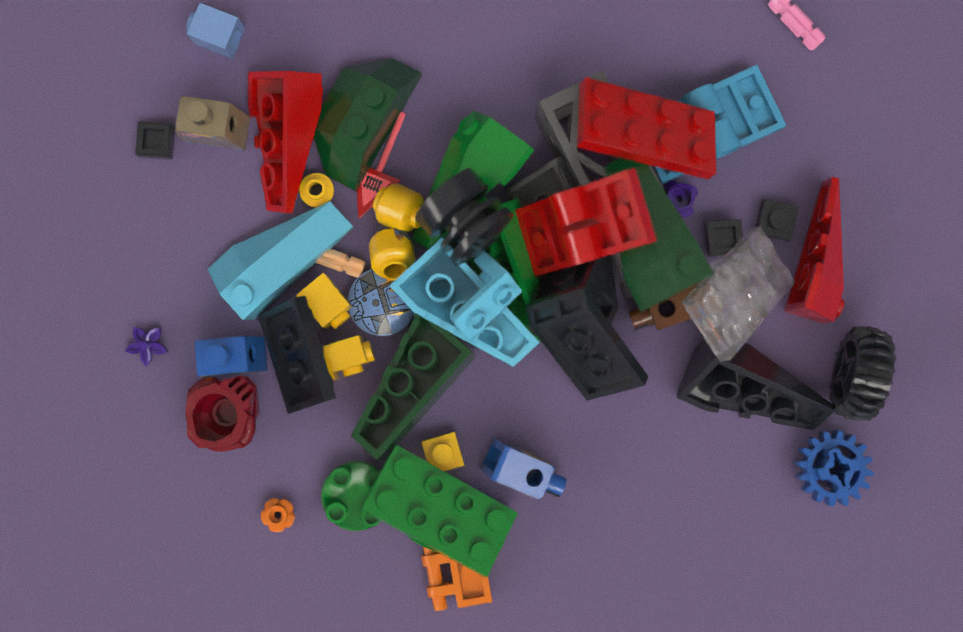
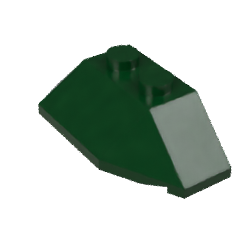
[314,58,422,192]

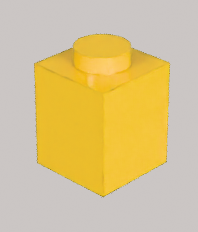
[296,273,352,329]

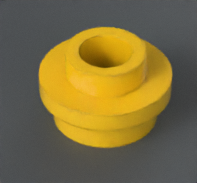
[299,173,334,208]

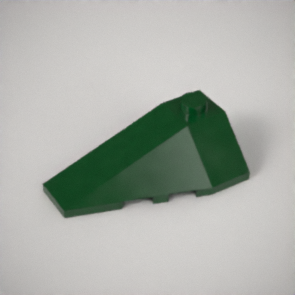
[604,158,714,312]

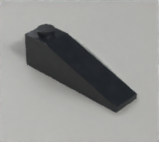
[677,327,835,430]

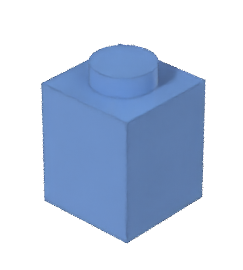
[186,3,245,59]

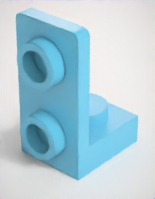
[451,251,522,340]

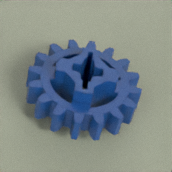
[794,430,874,507]

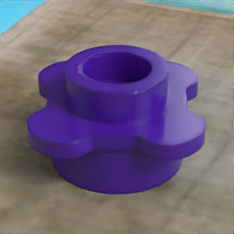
[664,180,698,218]

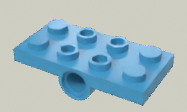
[652,65,787,185]

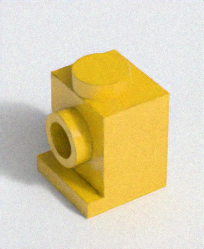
[323,335,375,381]

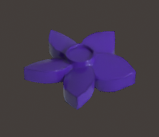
[125,327,168,367]

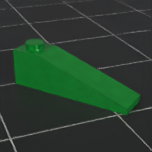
[412,111,534,250]
[453,198,540,341]

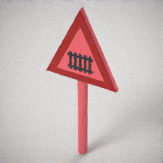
[357,112,405,219]

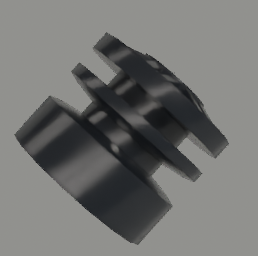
[415,168,514,266]

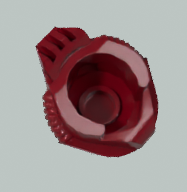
[185,375,259,452]

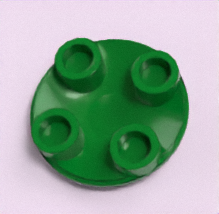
[321,461,381,531]

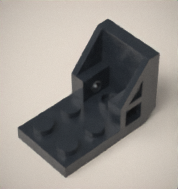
[526,255,648,401]

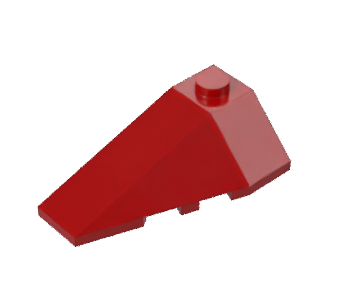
[248,71,323,213]
[784,176,845,324]

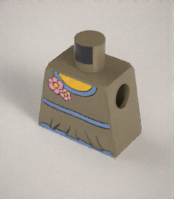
[175,96,251,151]

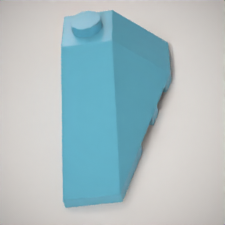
[208,201,354,320]
[389,238,540,367]

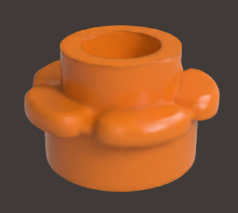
[260,498,295,532]

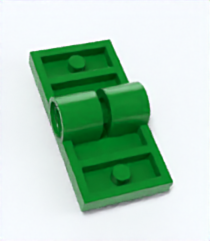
[360,445,518,577]

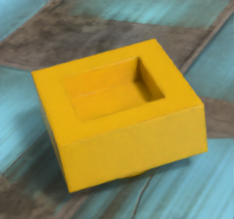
[421,431,464,471]

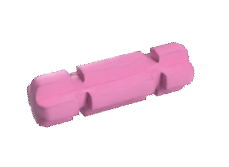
[768,0,826,50]

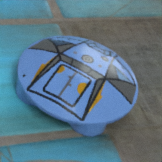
[348,269,414,336]

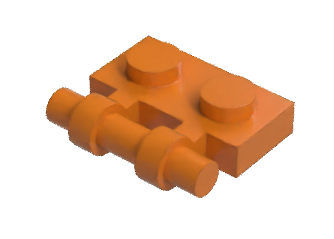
[421,547,492,611]

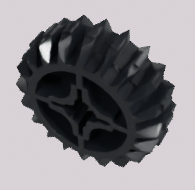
[829,326,897,421]

